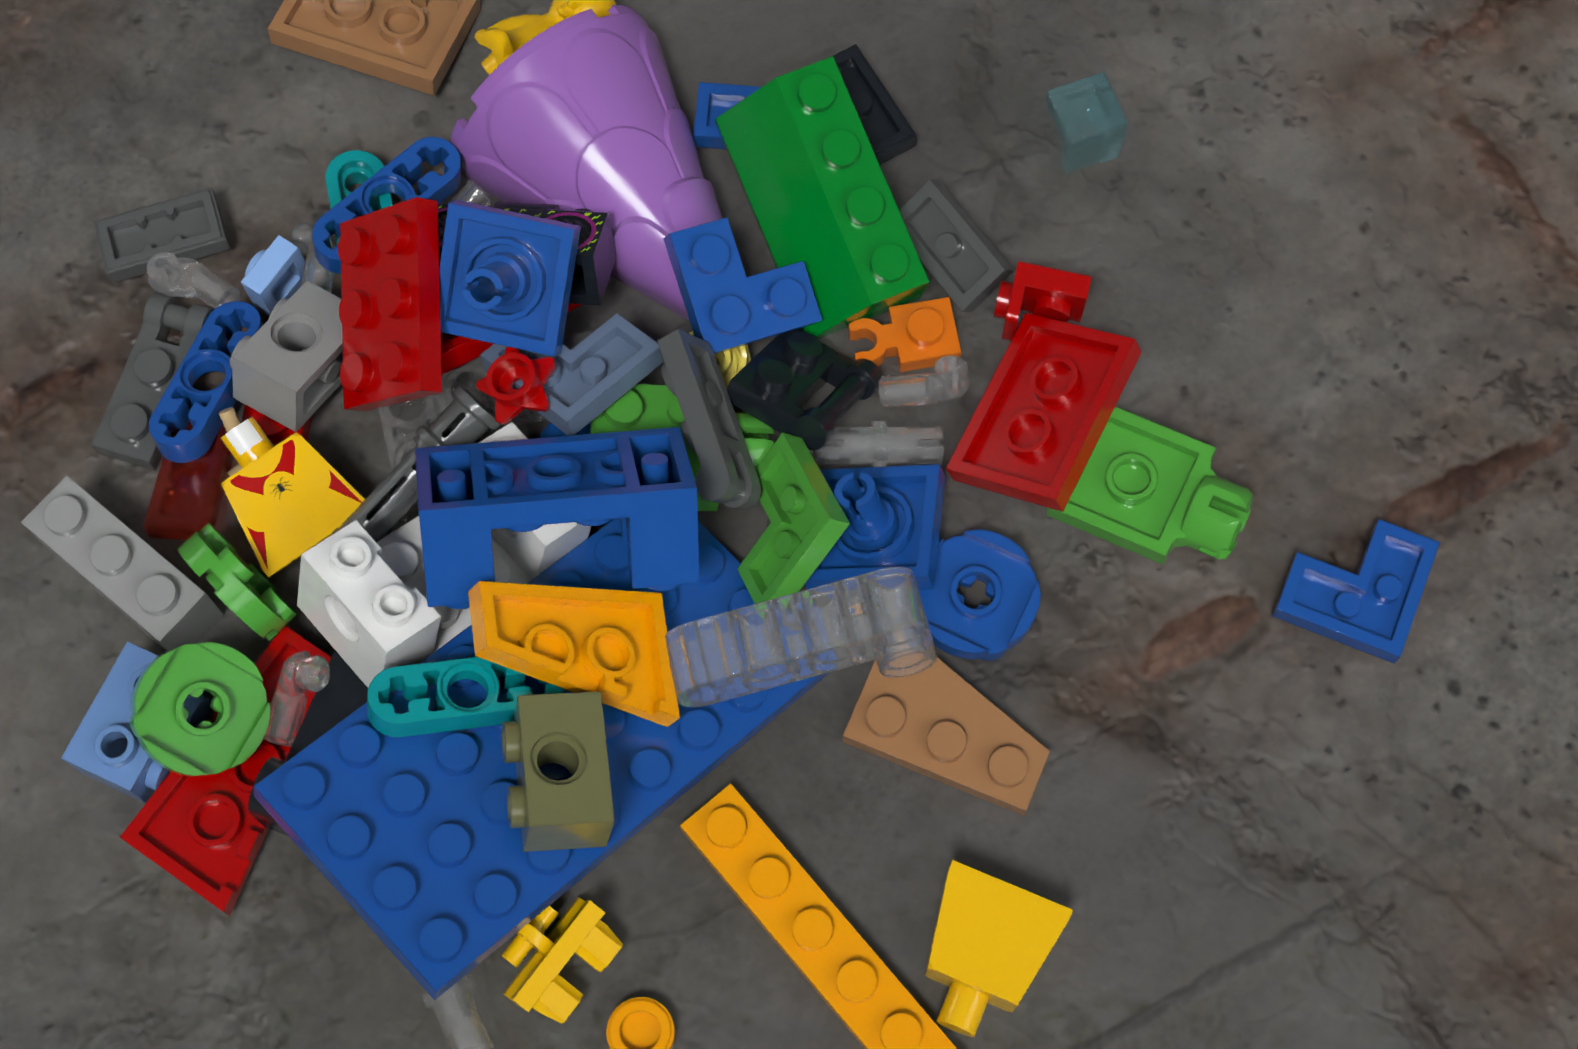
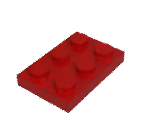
[338,197,442,412]
[946,313,1142,512]

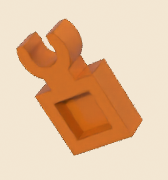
[848,297,962,372]

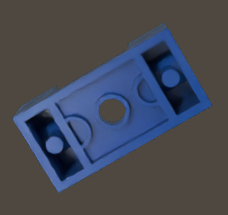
[415,427,700,609]

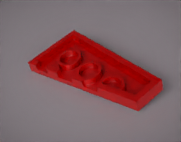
[120,626,331,916]

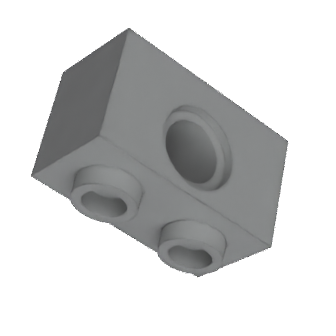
[230,280,343,432]

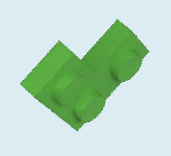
[737,433,850,618]

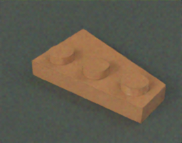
[267,0,481,96]
[842,620,1050,816]

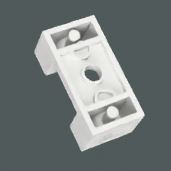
[297,422,591,688]

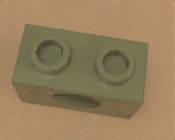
[502,692,615,852]

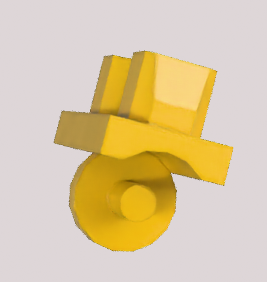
[501,897,623,1024]

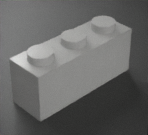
[21,475,224,652]

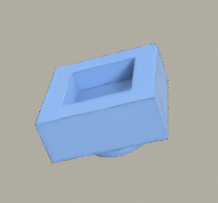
[241,235,311,316]

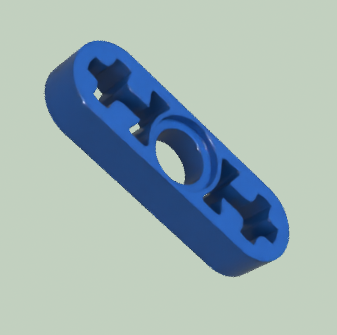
[312,137,461,274]
[149,301,263,463]

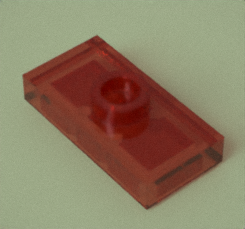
[143,421,234,540]

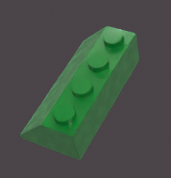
[715,56,929,339]

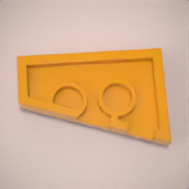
[468,581,680,727]

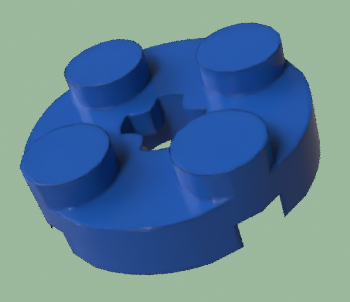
[910,529,1041,661]

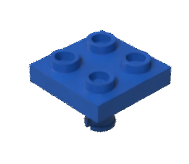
[439,200,581,357]
[805,464,945,593]

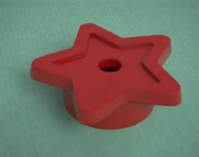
[476,347,556,425]

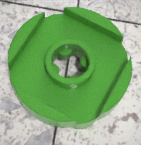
[177,523,297,641]
[130,642,270,776]

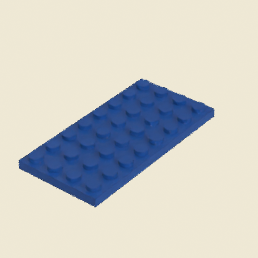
[254,518,836,1001]

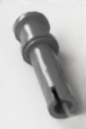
[332,384,501,543]

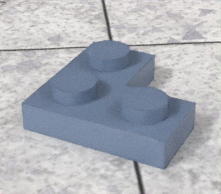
[480,313,664,436]

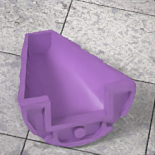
[450,5,723,321]

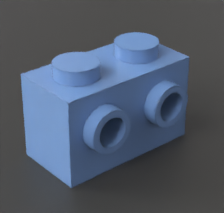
[61,641,210,804]

